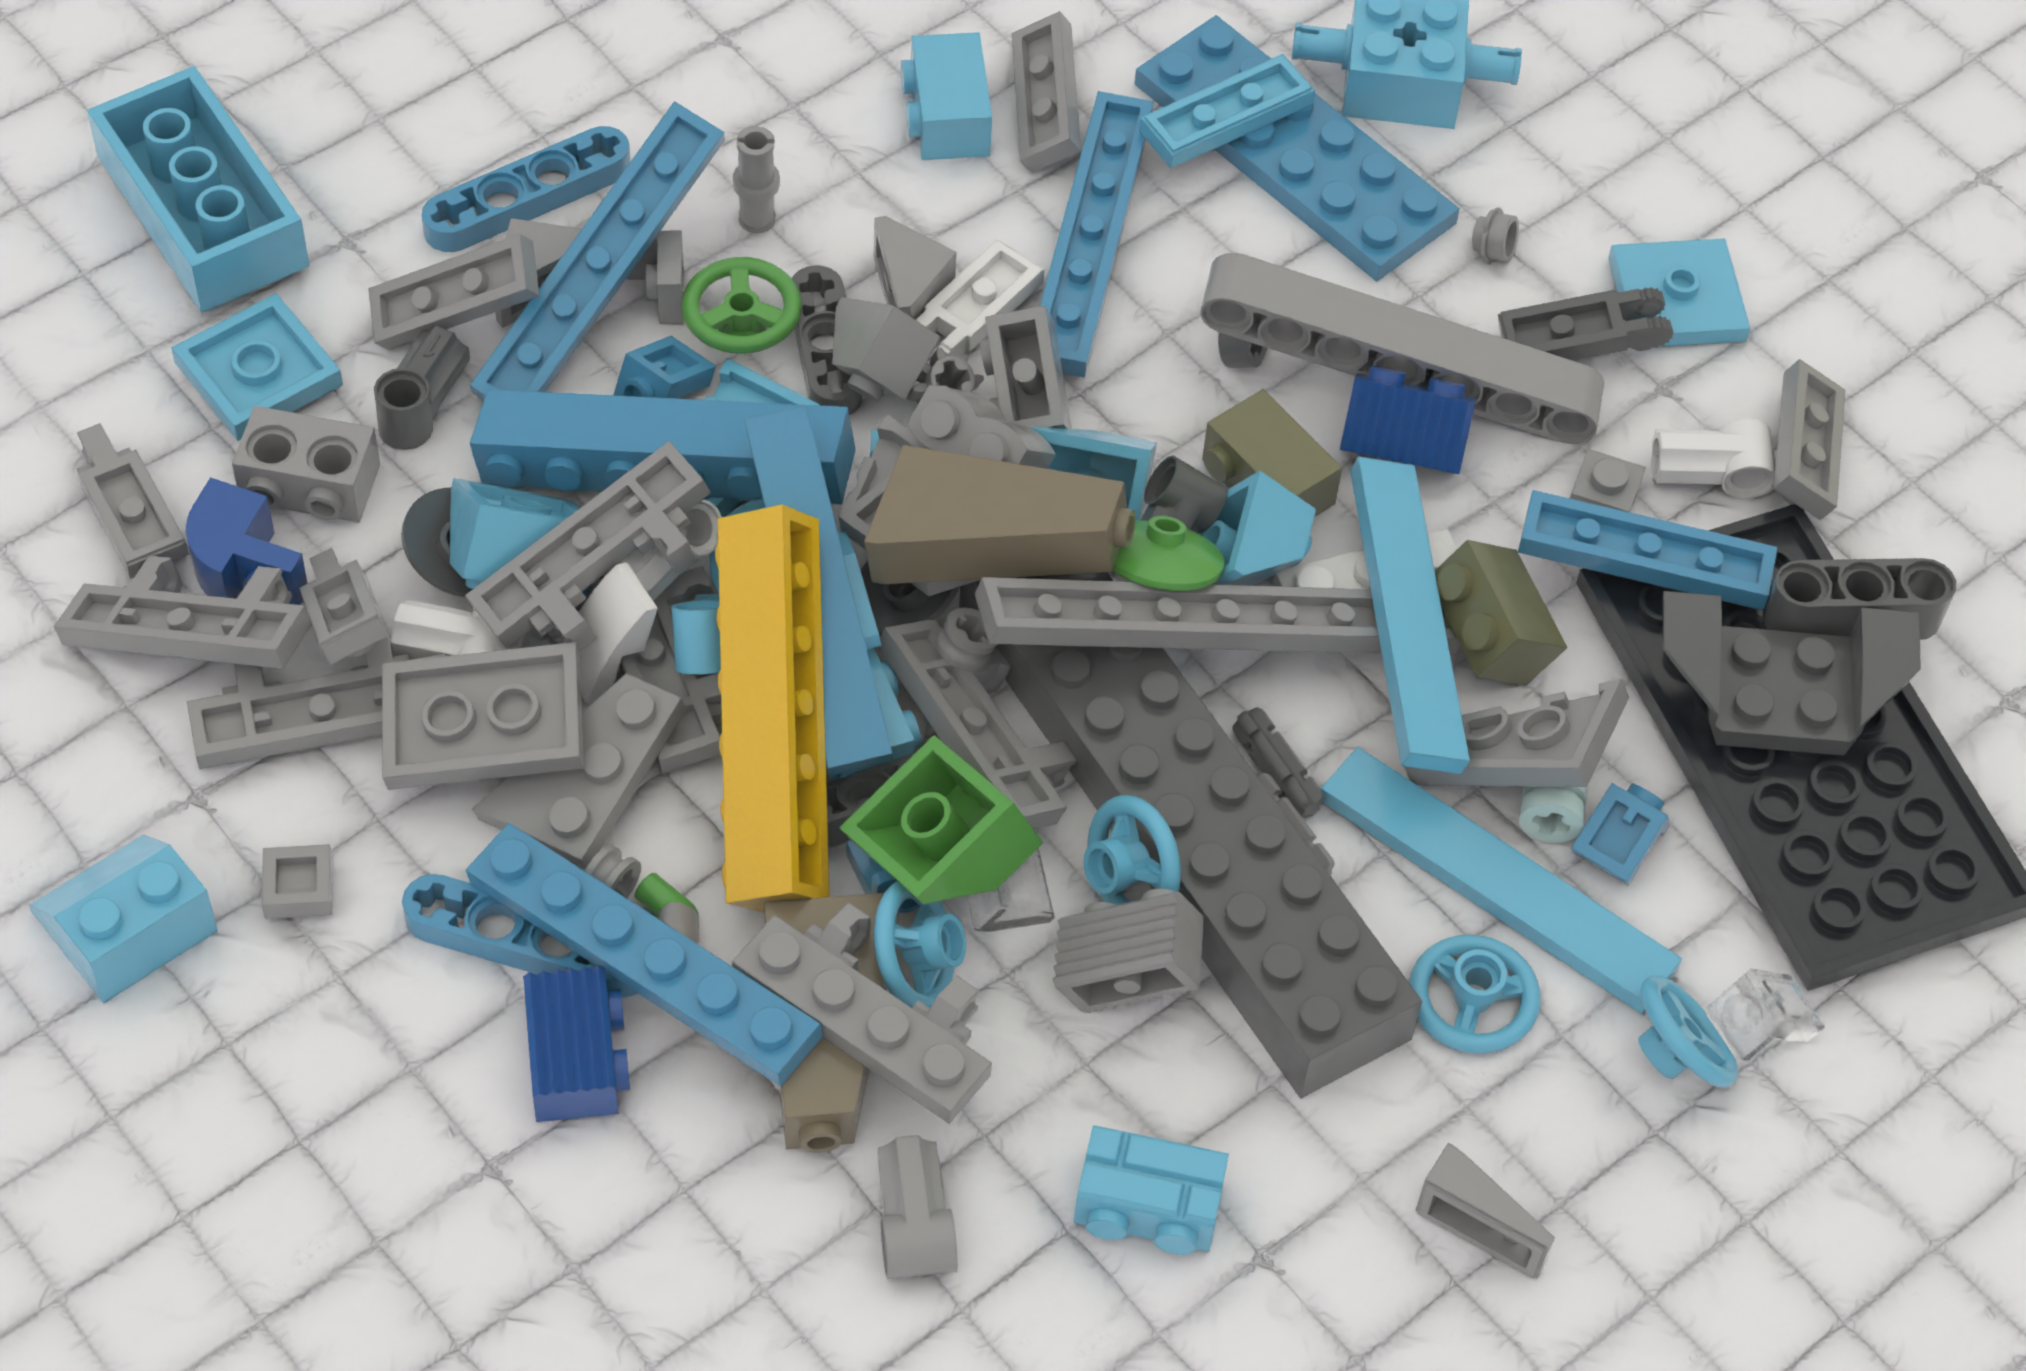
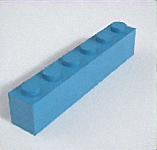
[469,389,856,505]

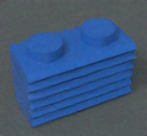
[1340,366,1476,474]
[523,965,630,1122]

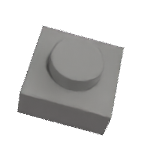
[1570,449,1646,512]
[262,844,333,919]

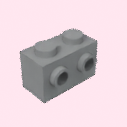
[980,305,1072,429]

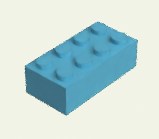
[87,65,310,313]

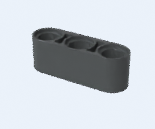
[1763,558,1956,640]

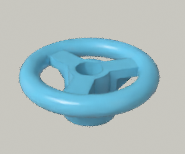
[1084,795,1181,905]
[874,882,966,1008]
[1409,935,1541,1054]
[1638,976,1739,1088]

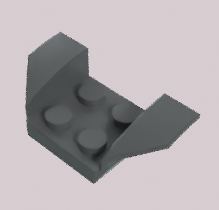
[1663,591,1921,756]

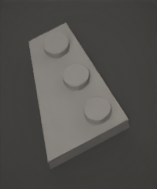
[472,673,686,869]
[1404,679,1629,787]

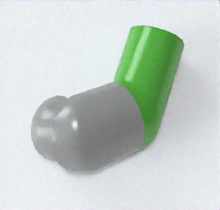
[634,873,699,943]

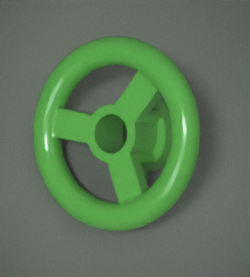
[682,257,802,354]

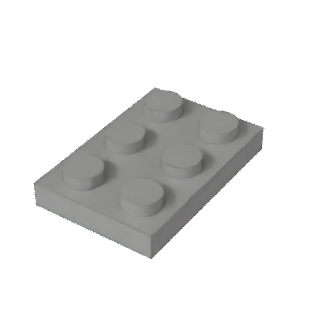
[382,642,584,790]

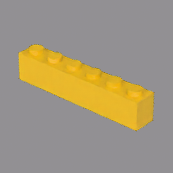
[715,504,829,913]

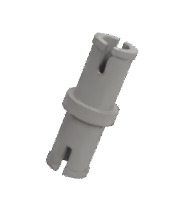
[733,126,780,234]

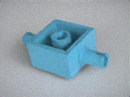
[1291,0,1522,129]

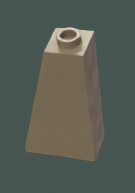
[864,445,1136,584]
[764,892,899,1153]

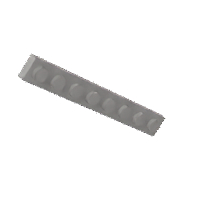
[975,577,1461,655]

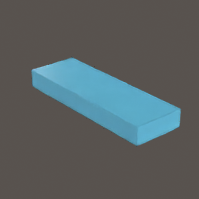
[1139,54,1315,169]

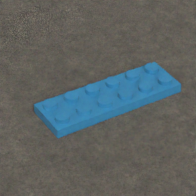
[1134,15,1460,282]

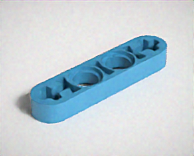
[421,126,630,252]
[402,874,637,998]

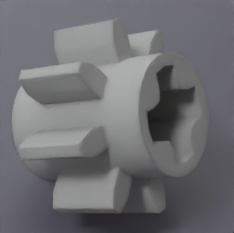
[906,348,984,405]

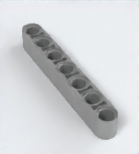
[1200,253,1604,444]

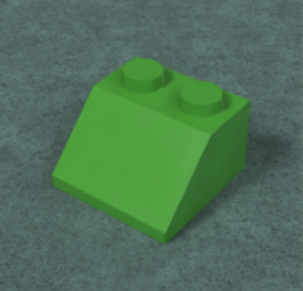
[839,735,1043,904]

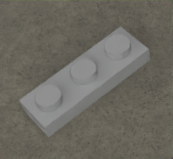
[1011,11,1081,173]
[368,233,540,350]
[1773,359,1846,521]

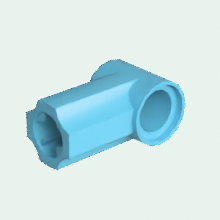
[671,594,721,674]

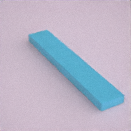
[1350,456,1470,774]
[1321,747,1682,1015]

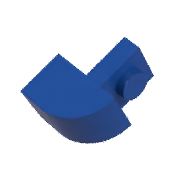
[186,477,308,605]

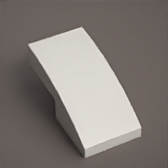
[563,562,658,704]

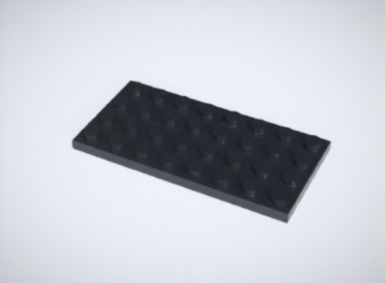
[1576,504,2026,991]

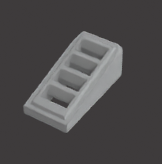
[1415,1143,1555,1279]

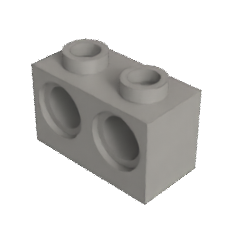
[232,406,380,523]

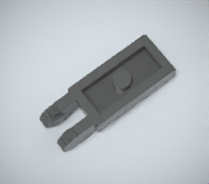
[1498,287,1674,361]

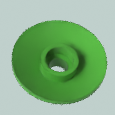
[1112,516,1225,591]

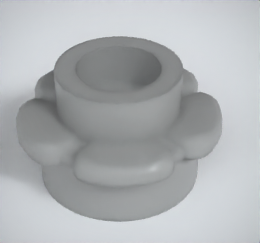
[1472,207,1519,265]

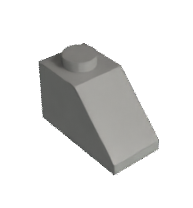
[832,297,940,402]

